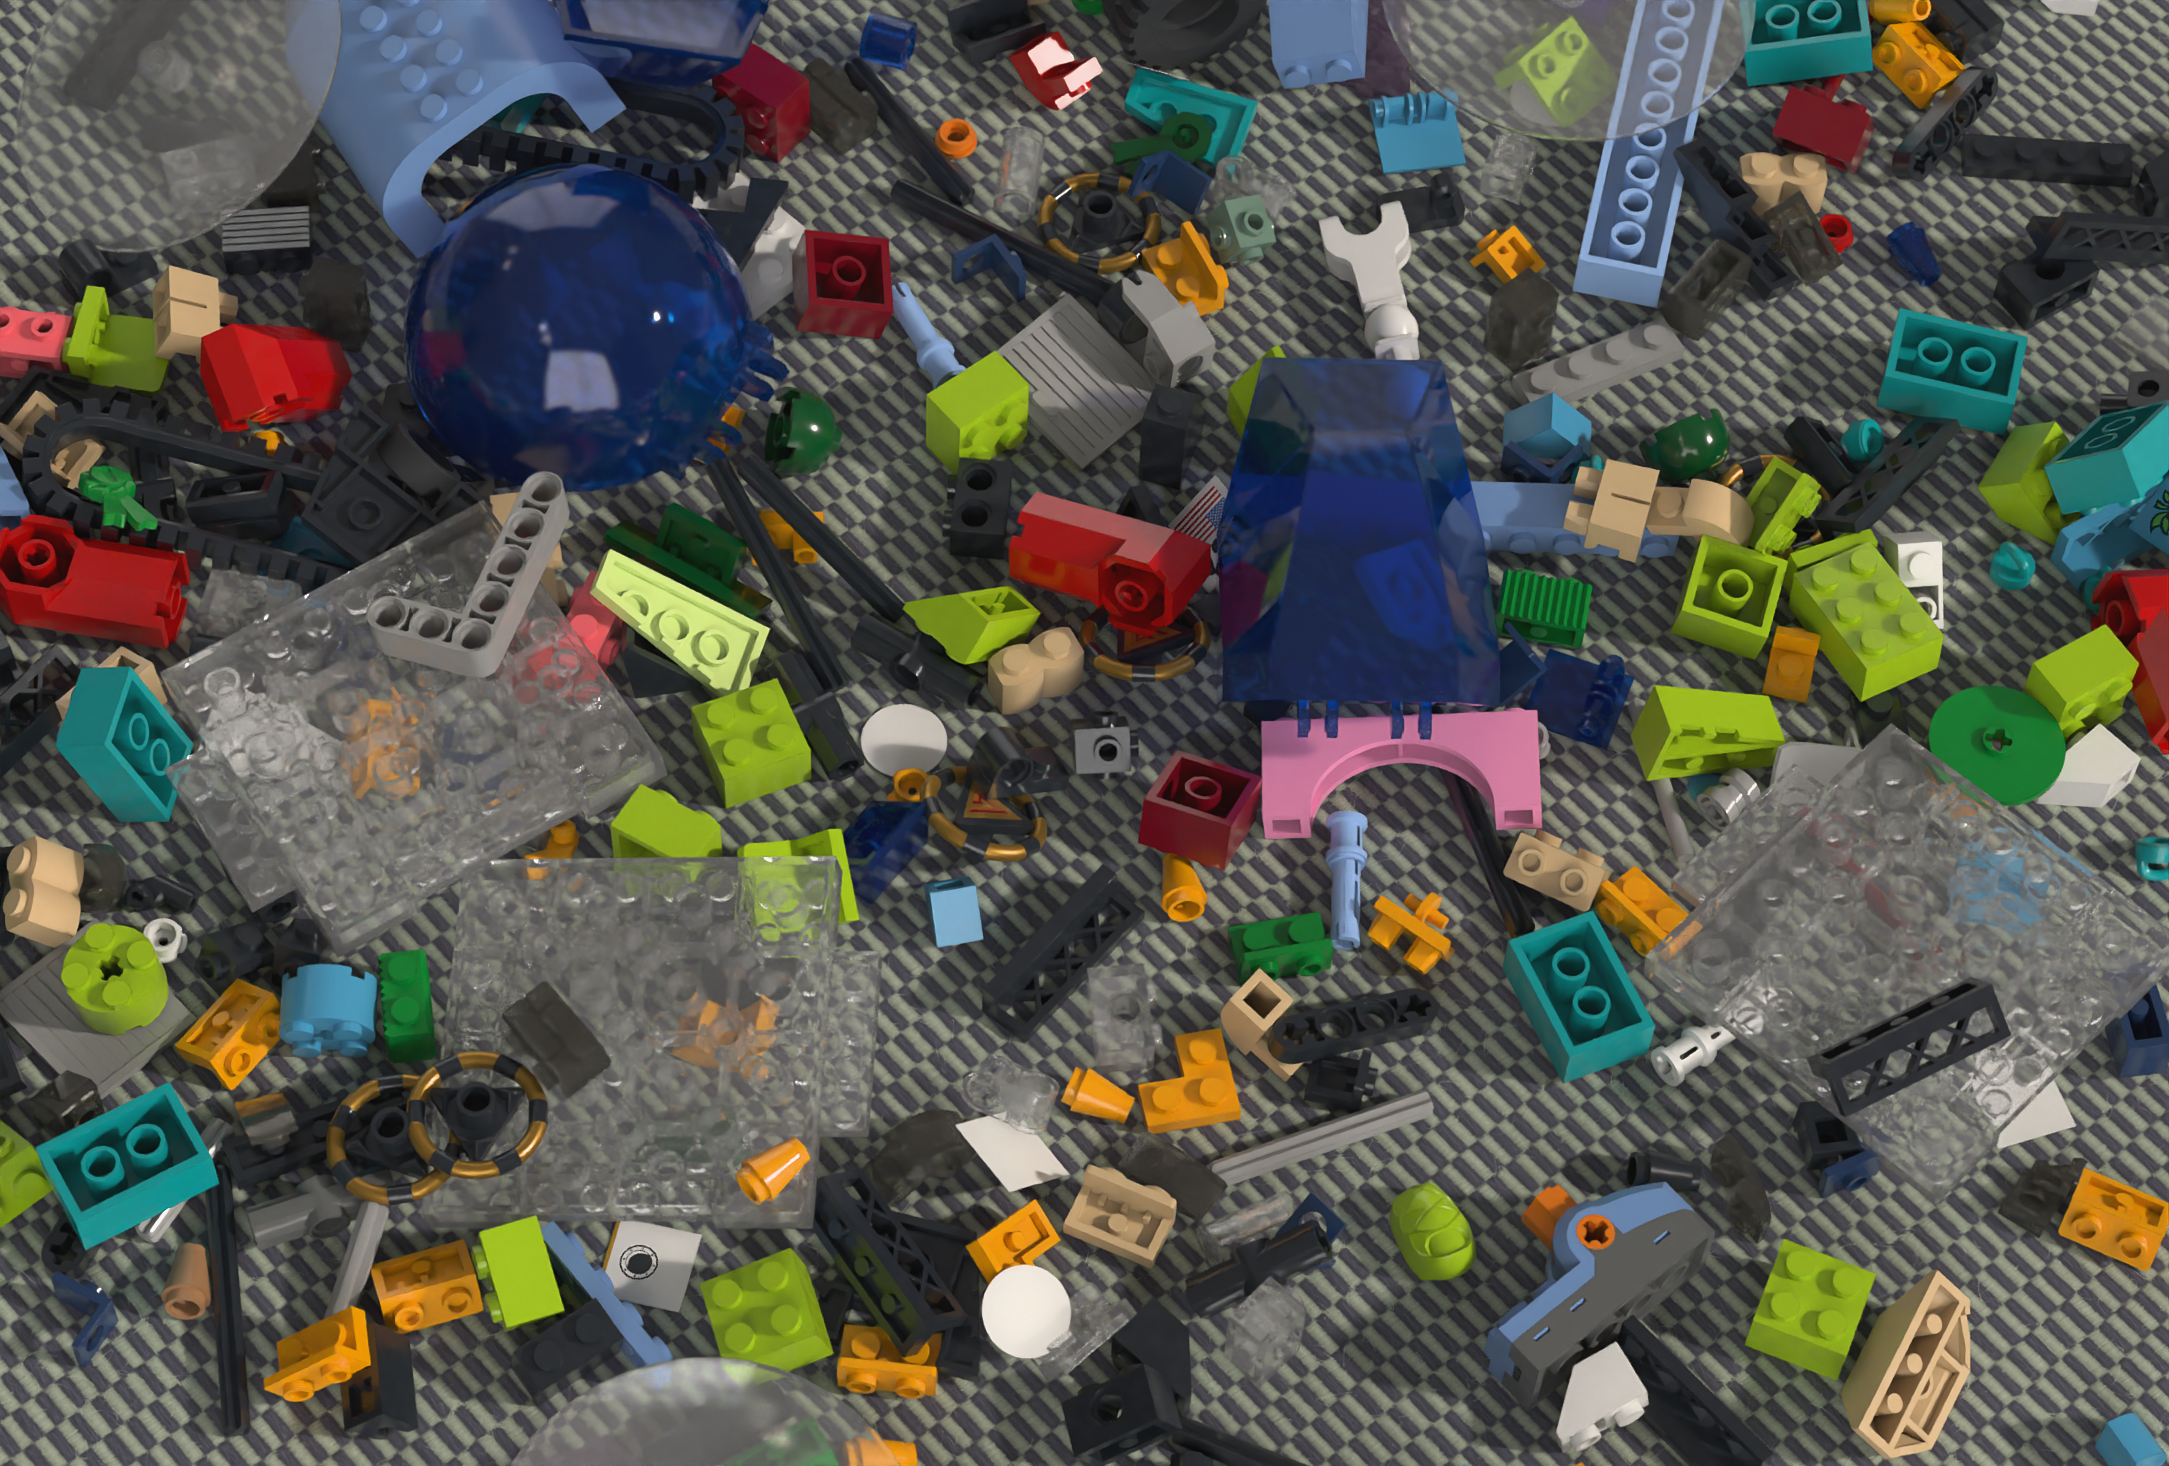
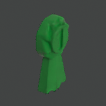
[78,466,158,531]

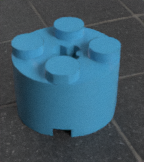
[279,964,379,1058]

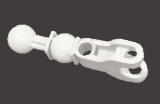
[1319,201,1438,428]

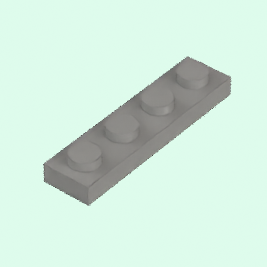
[1511,317,1685,405]

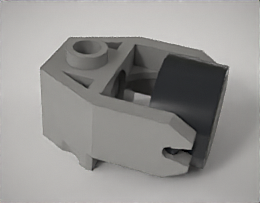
[1097,269,1216,388]

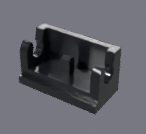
[340,1323,419,1440]

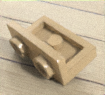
[0,391,107,489]
[1503,828,1612,912]
[1063,1164,1177,1269]

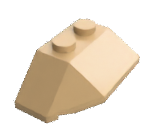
[1840,1270,1970,1459]

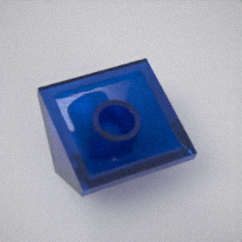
[842,801,929,905]

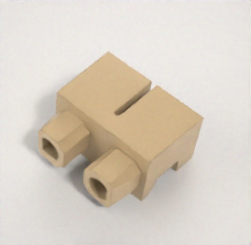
[152,265,238,364]
[1563,459,1660,563]

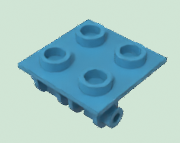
[1368,89,1466,175]

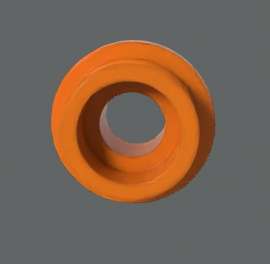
[935,119,977,159]

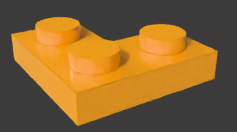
[1137,1028,1241,1135]
[966,1199,1060,1284]

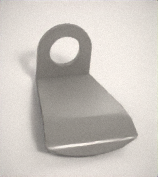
[1769,727,1861,805]

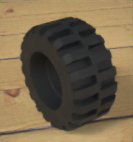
[1101,0,1267,70]

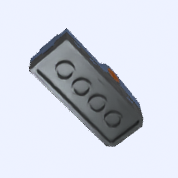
[1484,1182,1715,1411]

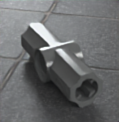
[245,1166,400,1251]

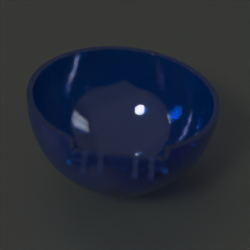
[403,162,790,492]

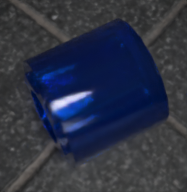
[859,10,918,71]

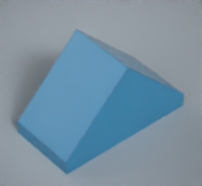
[1502,392,1591,462]

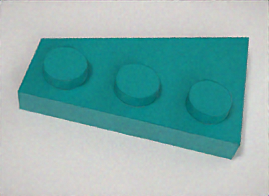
[1124,67,1257,179]

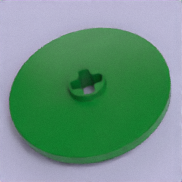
[1927,685,2066,807]

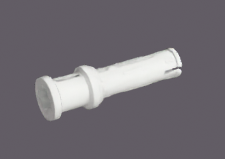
[1651,986,1781,1086]

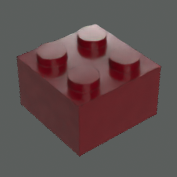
[711,37,811,163]
[1772,84,1875,175]
[792,229,893,339]
[1138,749,1262,871]

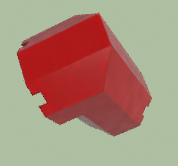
[200,323,352,432]
[1009,492,1211,637]
[0,514,190,649]
[2090,568,2169,755]

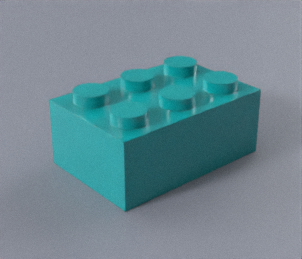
[1737,0,1873,86]
[1876,308,2028,435]
[2044,400,2169,516]
[55,666,193,822]
[1502,910,1655,1084]
[35,1082,219,1251]

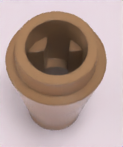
[161,1243,211,1320]

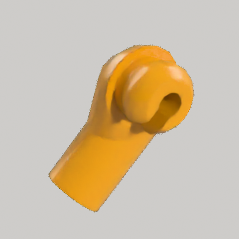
[522,819,579,878]

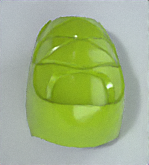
[1389,1182,1476,1281]

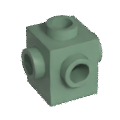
[1206,194,1277,266]

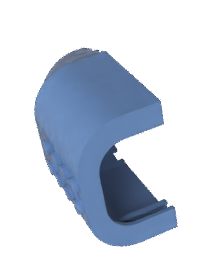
[284,0,626,259]

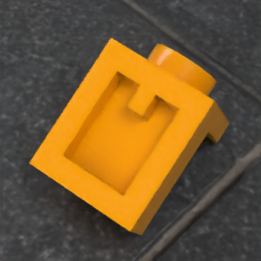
[1469,225,1546,293]
[1762,626,1821,703]

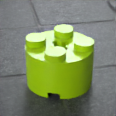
[61,923,169,1035]

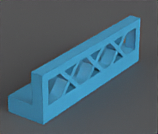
[2050,471,2169,591]

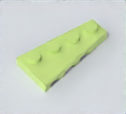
[589,549,770,698]

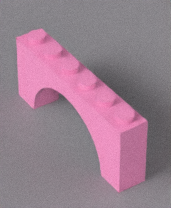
[1261,708,1542,839]

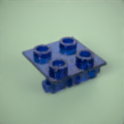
[1525,648,1635,751]

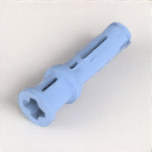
[892,282,967,389]
[1326,810,1368,951]

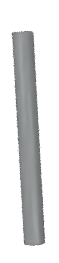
[1628,699,1695,863]

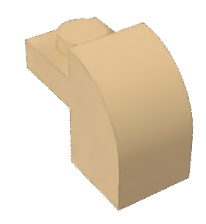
[1646,479,1756,548]
[1221,968,1308,1082]

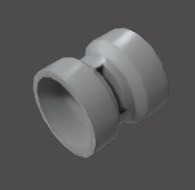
[1697,768,1762,831]

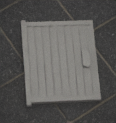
[997,291,1159,472]
[0,918,198,1110]

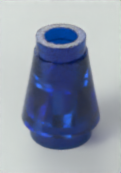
[1886,221,1943,287]

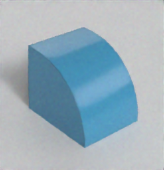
[923,876,984,948]
[2094,1413,2167,1466]

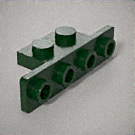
[603,502,773,620]

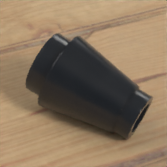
[1626,1148,1701,1193]

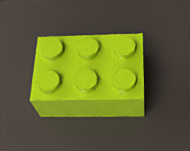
[1788,541,1944,702]

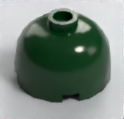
[765,386,842,476]
[1638,408,1730,485]

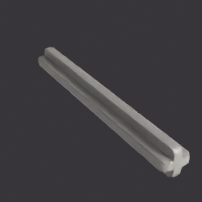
[1209,1090,1434,1188]

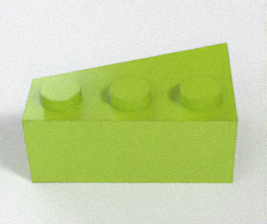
[1630,685,1785,781]

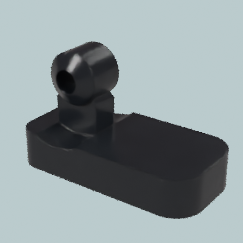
[1376,172,1465,234]

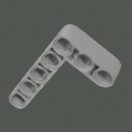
[366,471,570,678]

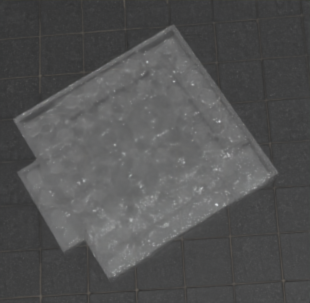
[160,500,667,958]
[1644,723,2169,1205]
[422,856,882,1229]

